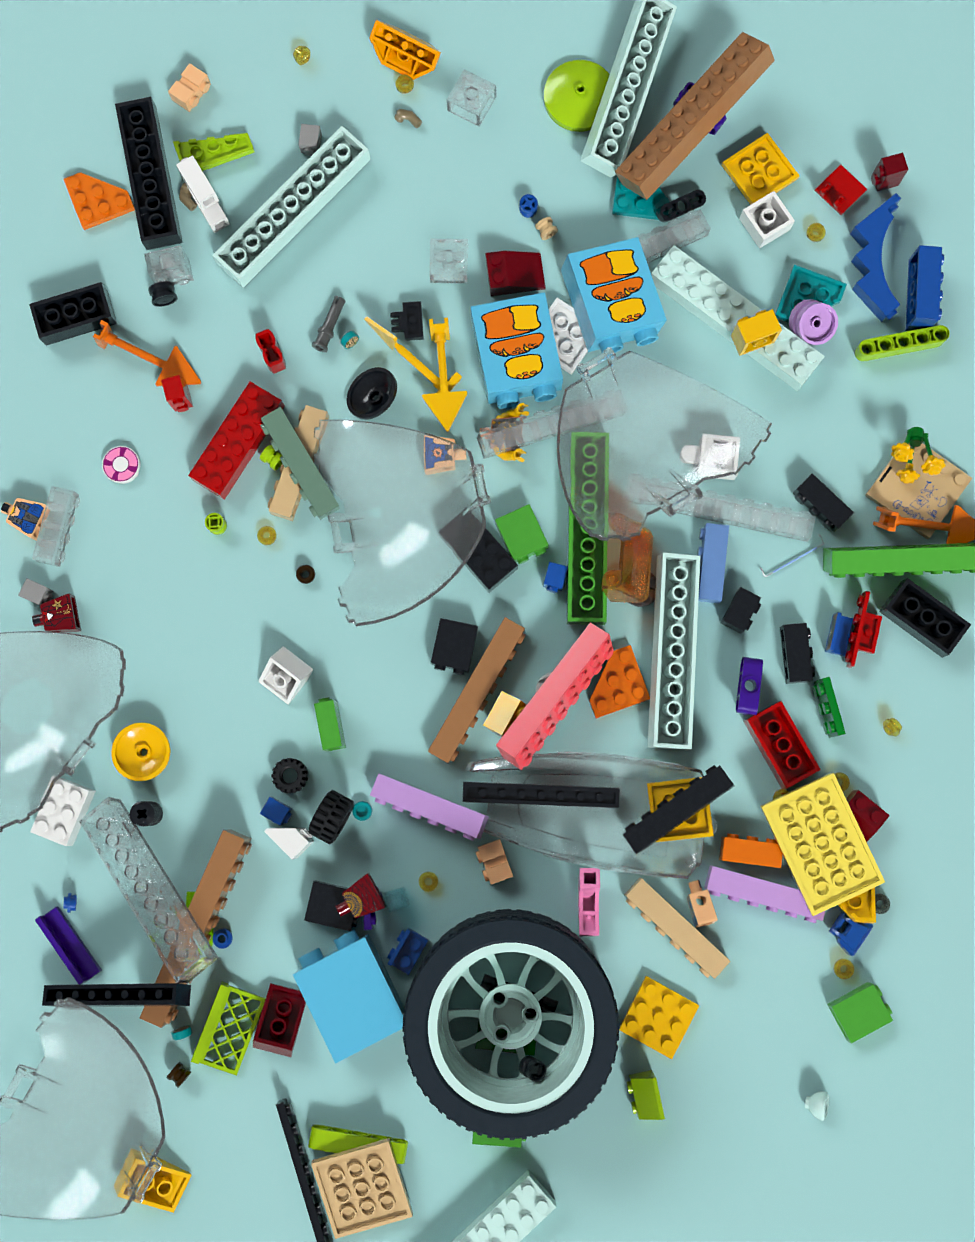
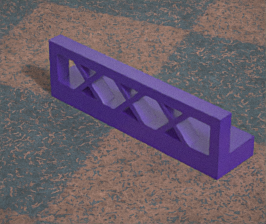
[35,906,102,985]

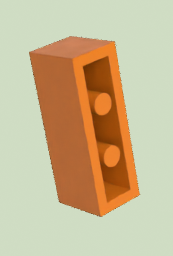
[719,833,783,868]

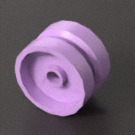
[789,299,838,345]

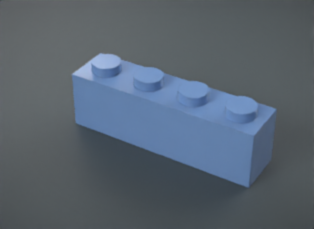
[697,523,729,604]

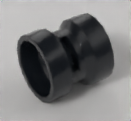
[519,1056,546,1082]

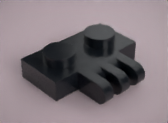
[390,301,424,341]

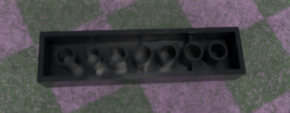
[115,97,183,250]

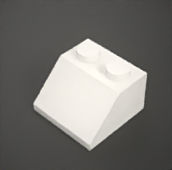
[258,646,313,704]
[264,828,314,860]

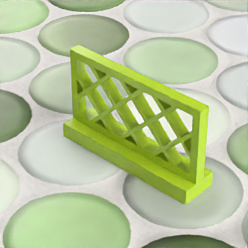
[191,981,266,1076]

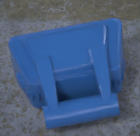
[829,912,873,956]

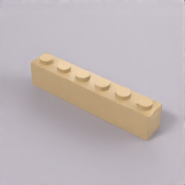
[268,405,329,521]
[624,878,731,979]

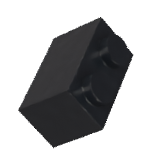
[721,587,761,634]

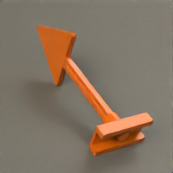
[93,320,201,387]
[873,505,975,544]

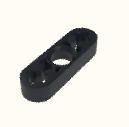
[656,190,706,223]

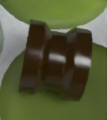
[166,1062,192,1088]

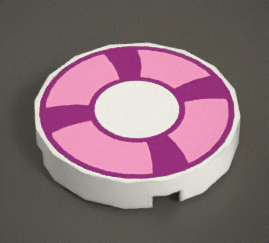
[102,446,141,484]

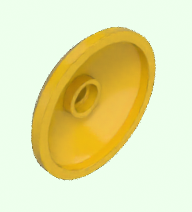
[111,723,171,781]

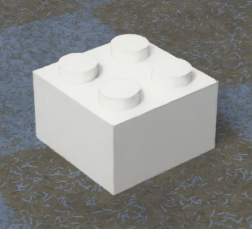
[739,191,795,249]

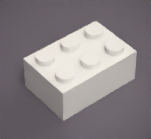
[30,777,96,846]

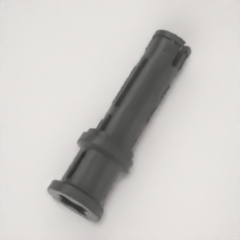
[312,296,346,352]

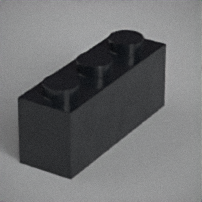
[793,473,854,532]
[780,623,815,684]

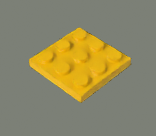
[721,133,799,205]
[647,777,714,842]
[619,976,699,1059]

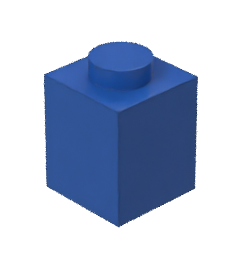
[543,562,568,593]
[260,797,293,826]

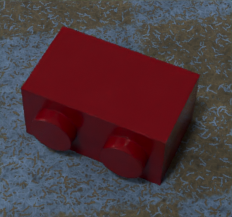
[871,152,909,192]

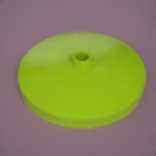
[543,60,610,132]

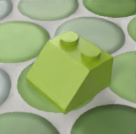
[626,1070,665,1120]

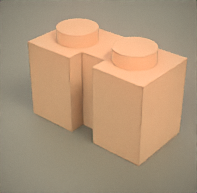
[168,63,211,112]
[476,839,513,885]

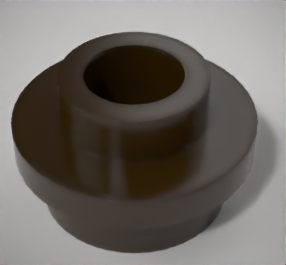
[296,565,315,584]

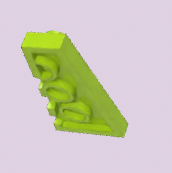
[173,133,255,171]

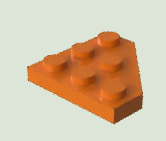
[63,172,135,230]
[589,645,650,719]

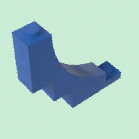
[850,193,901,322]

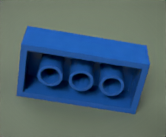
[905,245,944,331]

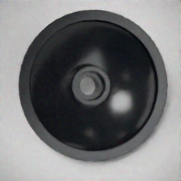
[347,367,397,420]

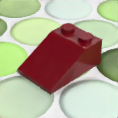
[485,251,546,297]
[846,790,890,842]
[253,983,306,1057]

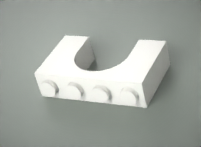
[176,155,230,233]

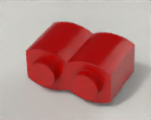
[255,329,286,374]

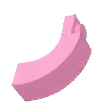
[578,868,600,936]

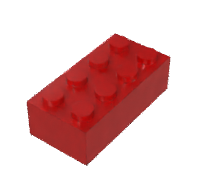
[743,701,821,789]

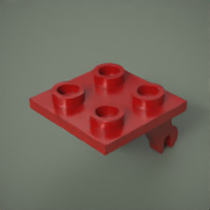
[814,165,867,215]

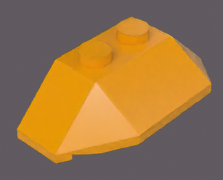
[369,20,441,80]

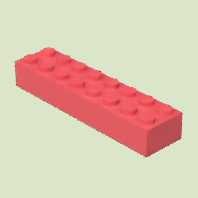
[496,622,614,770]

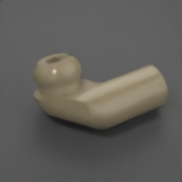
[394,109,422,128]
[179,183,197,211]

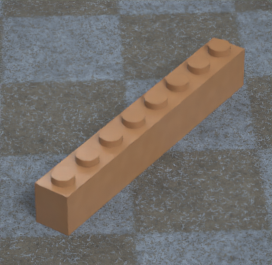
[428,617,526,764]

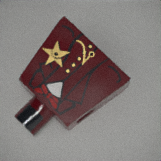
[32,593,81,633]

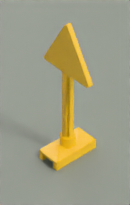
[364,316,462,393]
[422,317,467,432]

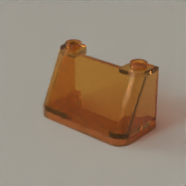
[602,514,653,603]

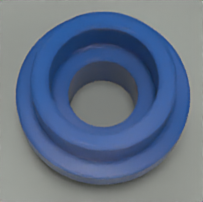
[63,893,77,913]
[213,928,233,949]

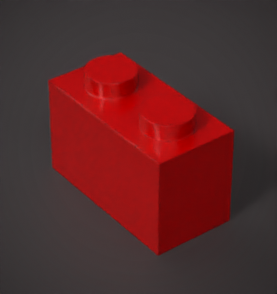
[161,375,193,412]

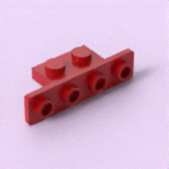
[845,591,882,668]

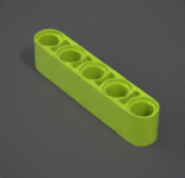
[855,325,950,361]
[308,1125,408,1164]

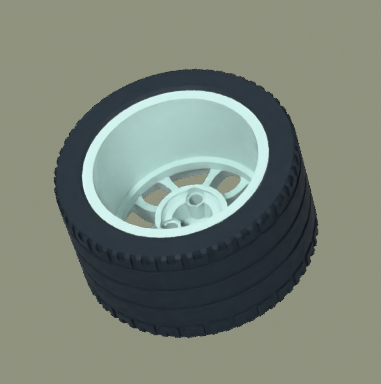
[402,909,620,1140]

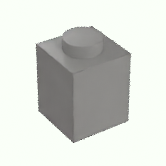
[298,124,322,156]
[18,578,53,605]

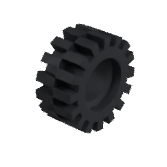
[271,758,308,793]

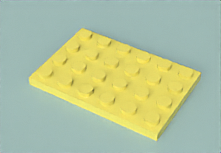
[760,773,885,916]

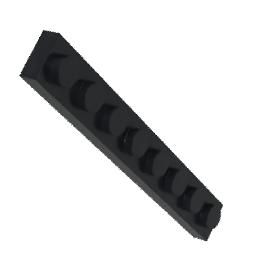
[462,782,620,808]
[276,1098,330,1242]

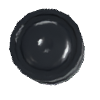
[148,281,178,307]

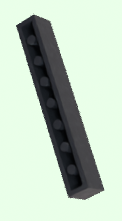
[42,983,191,1007]

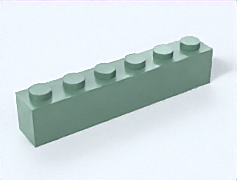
[260,407,340,520]

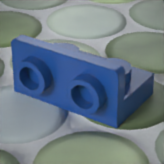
[387,927,429,975]

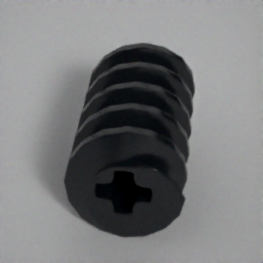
[129,801,163,826]

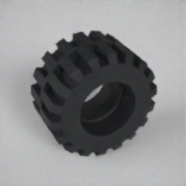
[308,790,354,845]

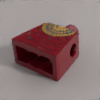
[336,873,387,918]

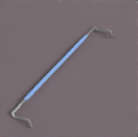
[760,534,825,577]

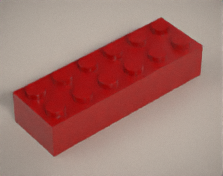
[188,381,285,500]

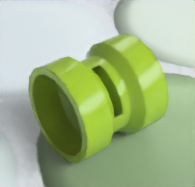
[259,444,282,471]
[205,513,227,535]

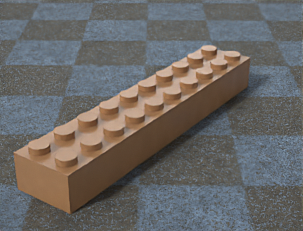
[615,32,775,200]
[140,829,252,1028]

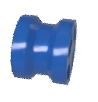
[519,194,538,218]

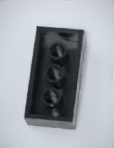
[29,282,117,346]
[439,508,518,593]
[879,578,971,658]

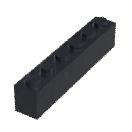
[622,765,735,854]

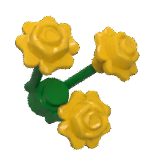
[891,427,946,484]

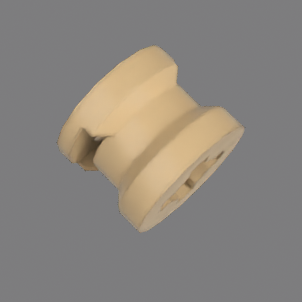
[535,217,558,240]

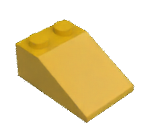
[115,1148,191,1213]

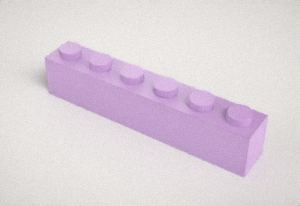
[370,773,489,841]
[704,865,825,923]

